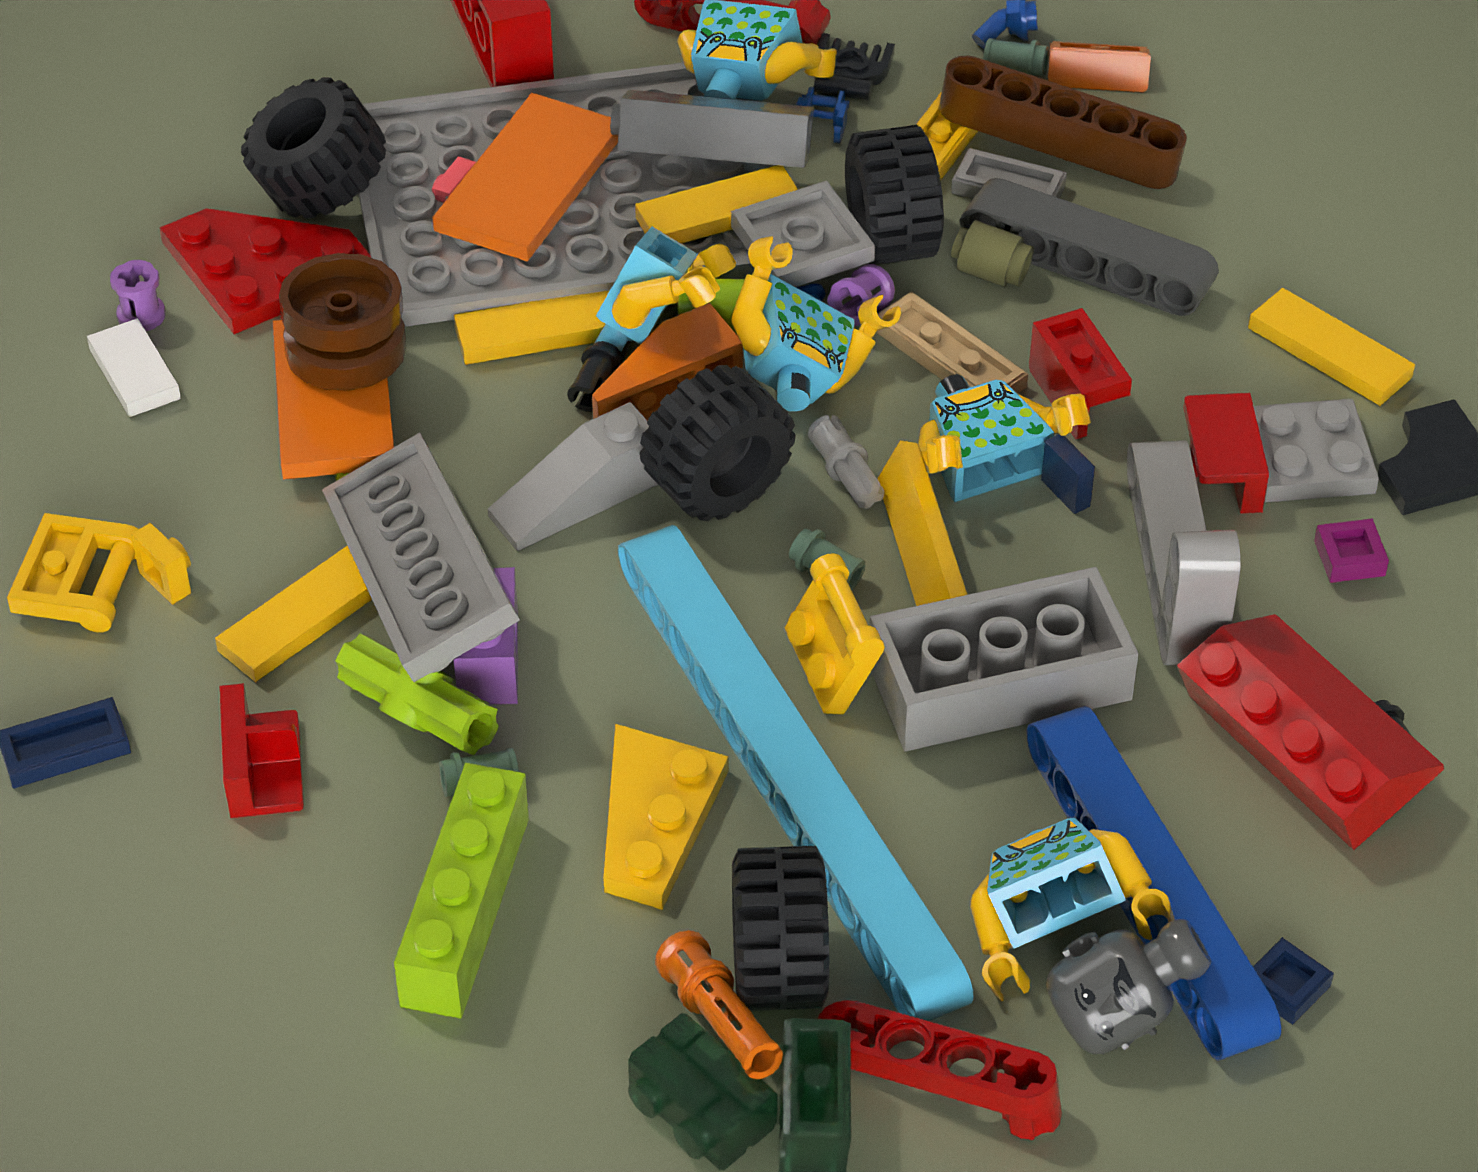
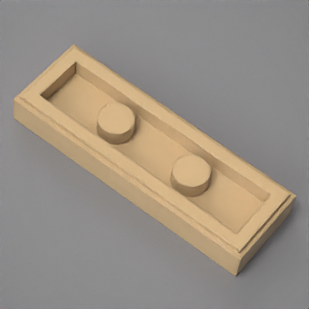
[876,291,1028,394]

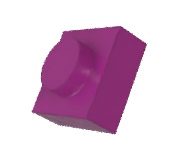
[1314,518,1389,583]

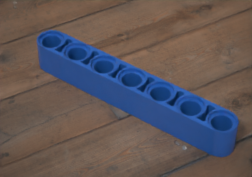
[1026,706,1281,1060]

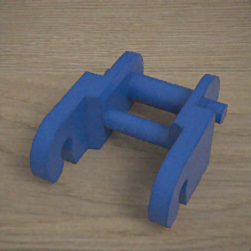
[797,87,850,143]

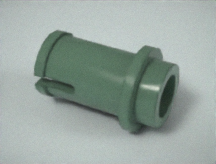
[983,38,1049,77]
[789,528,866,590]
[439,748,519,797]

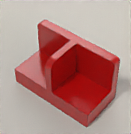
[1029,308,1132,439]
[1183,393,1269,514]
[220,683,304,818]

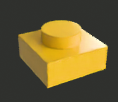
[131,523,191,605]

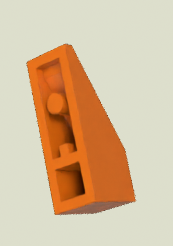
[592,303,743,421]

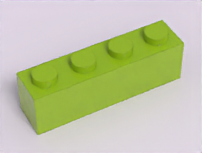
[394,763,529,1019]

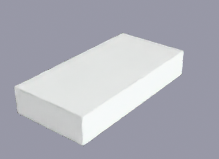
[87,318,181,417]

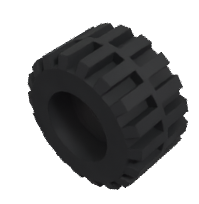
[241,77,386,219]
[845,124,944,265]
[639,365,796,521]
[732,846,829,1011]

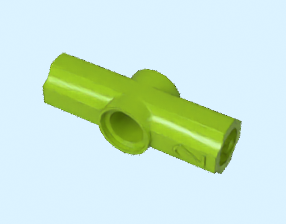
[335,633,499,755]

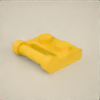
[7,513,138,633]
[784,553,885,715]

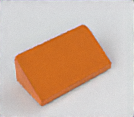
[1048,41,1151,92]

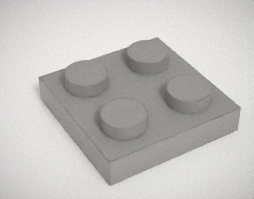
[731,181,875,287]
[1254,399,1379,502]

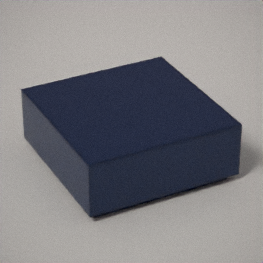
[1041,434,1095,514]
[1253,937,1334,1025]

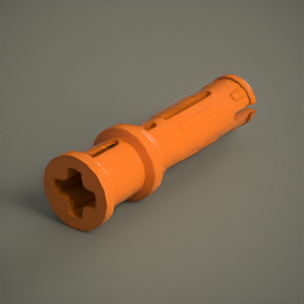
[655,930,783,1079]

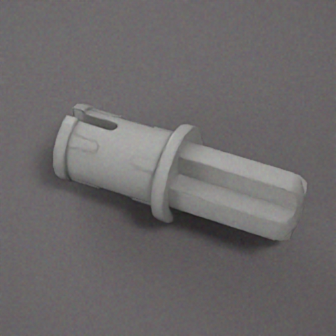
[808,415,884,509]

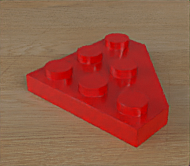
[159,208,371,335]

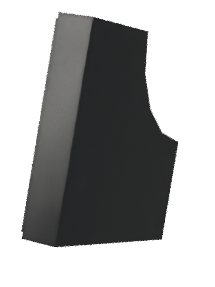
[1378,399,1478,515]

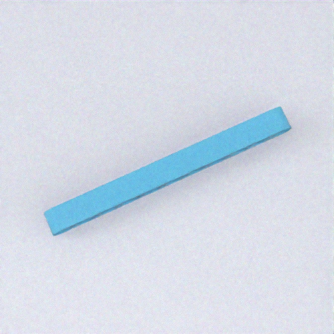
[618,525,974,1021]

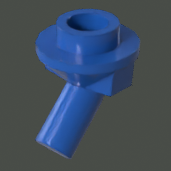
[972,0,1038,49]

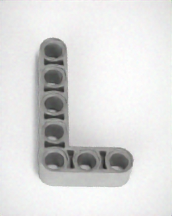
[1127,440,1240,665]

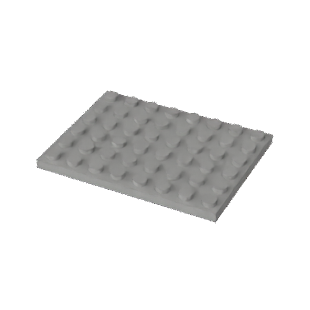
[358,62,776,327]

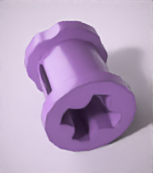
[110,260,166,331]
[827,264,895,326]

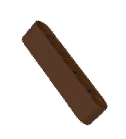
[939,55,1187,189]

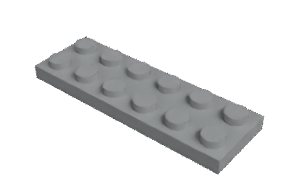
[322,433,520,682]

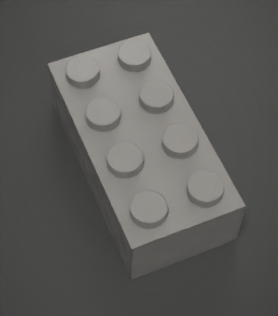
[869,567,1139,752]

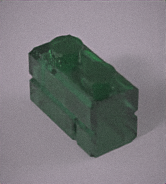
[628,1012,778,1171]
[778,1018,851,1172]

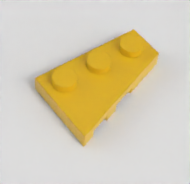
[603,724,729,910]

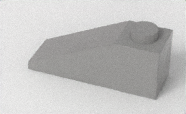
[488,402,658,551]

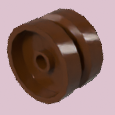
[279,253,407,391]

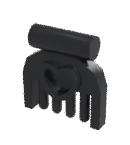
[814,33,895,101]

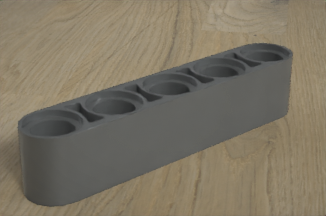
[960,178,1219,316]

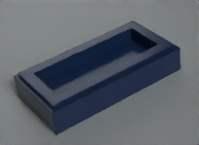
[0,697,131,789]

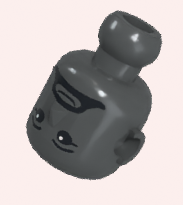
[1046,919,1212,1055]

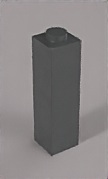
[610,90,814,168]

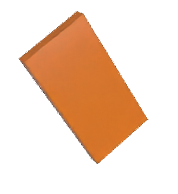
[432,93,618,262]
[273,320,394,479]

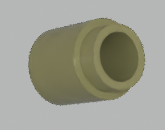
[951,220,1034,287]

